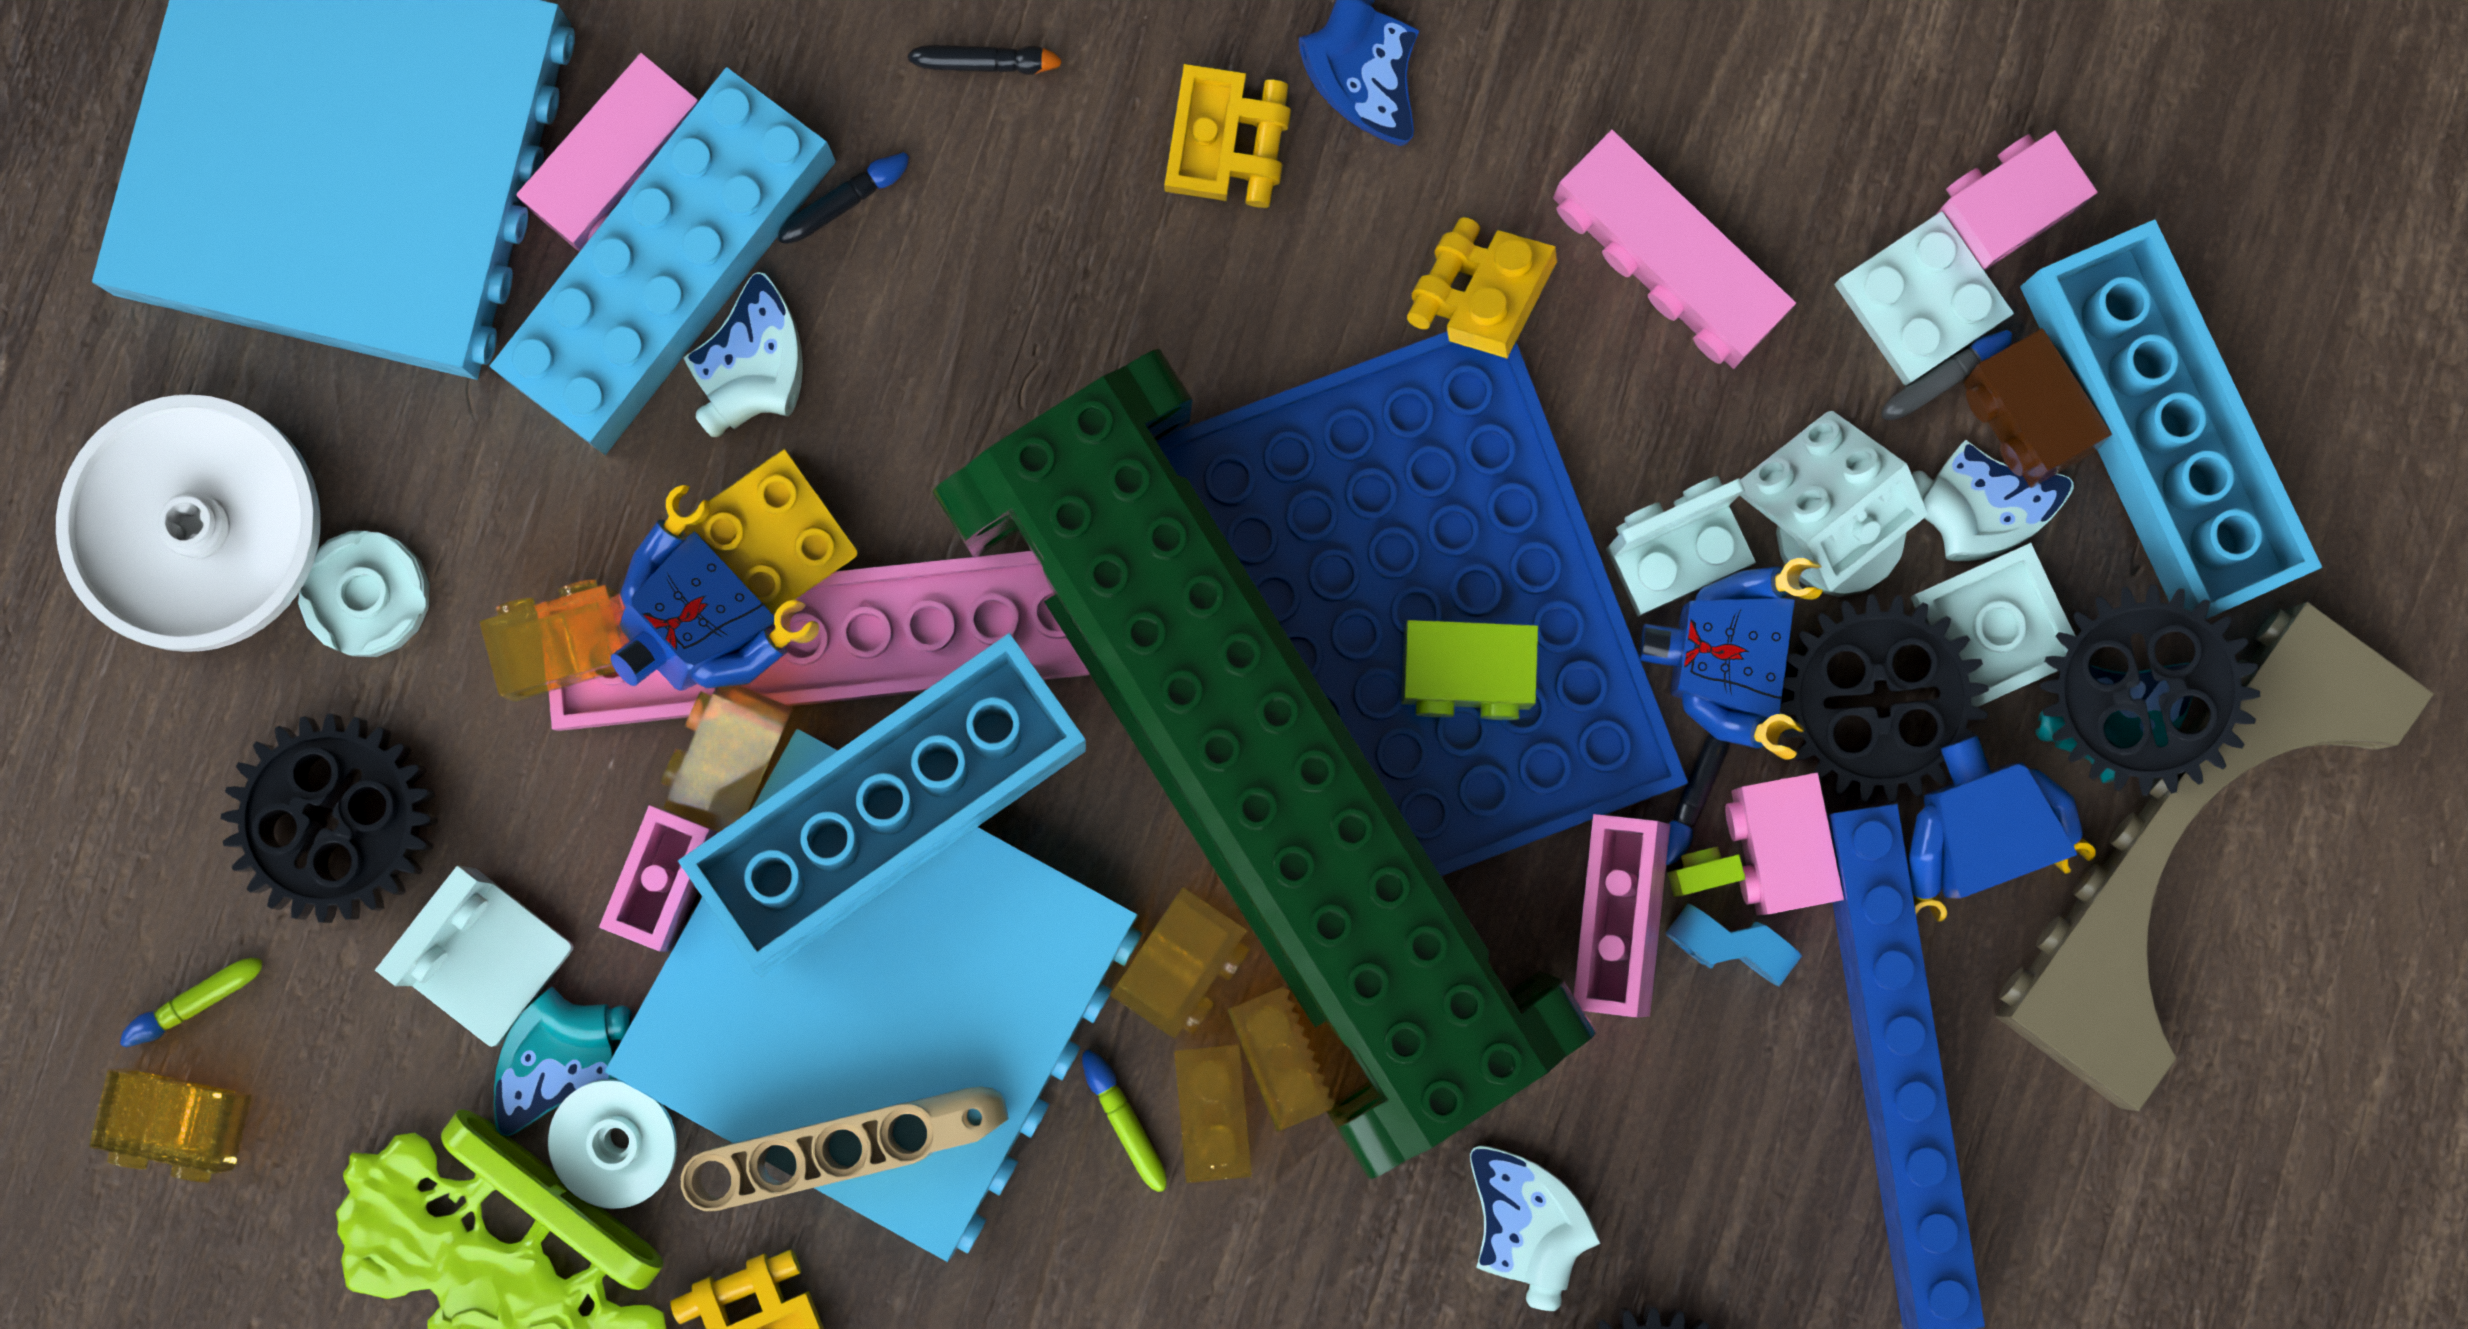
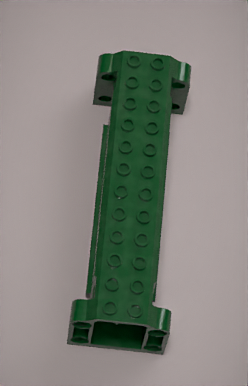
[932,348,1596,1179]

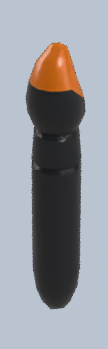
[907,45,1061,75]

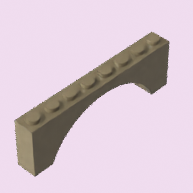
[1995,602,2434,1111]

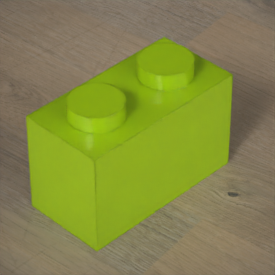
[1401,620,1538,720]

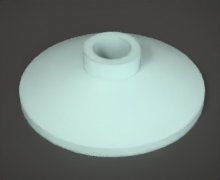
[548,1079,677,1209]

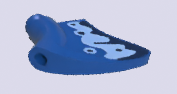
[1299,0,1419,146]

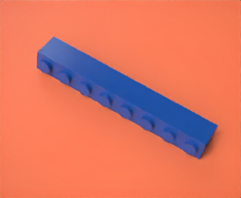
[1827,804,1985,1329]

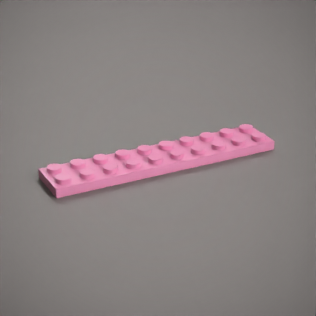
[541,551,1090,731]

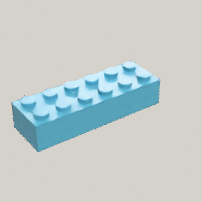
[489,67,836,455]
[2020,219,2323,619]
[678,633,1086,977]

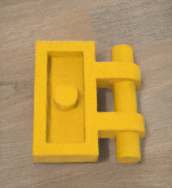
[1164,64,1291,208]
[1407,217,1557,358]
[670,1249,824,1329]

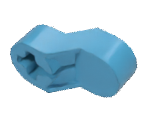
[1666,904,1802,987]

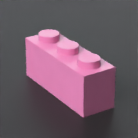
[516,53,699,252]
[1574,814,1670,1018]

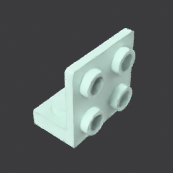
[1740,411,1929,592]
[1606,476,1756,617]
[375,865,574,1047]

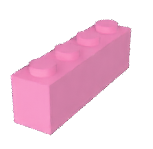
[1553,130,1796,369]

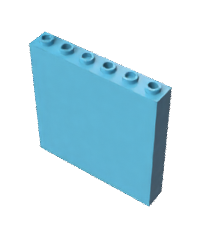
[92,0,575,380]
[604,729,1143,1262]

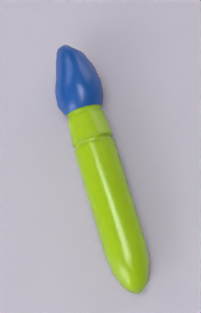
[120,958,262,1048]
[1082,1050,1167,1192]

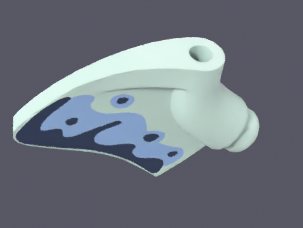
[683,272,803,437]
[1912,440,2074,561]
[1470,1145,1601,1311]

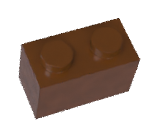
[1963,328,2112,488]

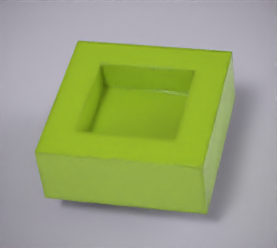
[1667,846,1746,897]

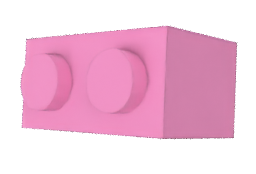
[1936,130,2098,271]
[1725,772,1844,916]
[599,805,719,952]

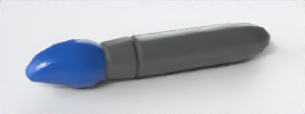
[1881,330,2012,420]

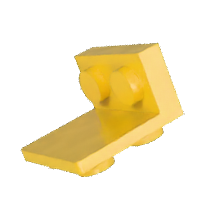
[683,448,857,615]

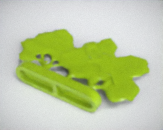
[335,1109,667,1329]

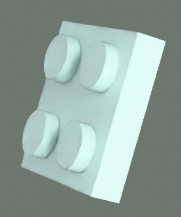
[1834,211,2014,387]
[1910,543,2076,707]

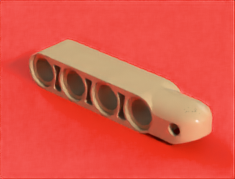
[681,1086,1009,1211]

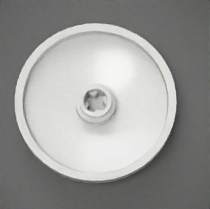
[56,395,320,652]

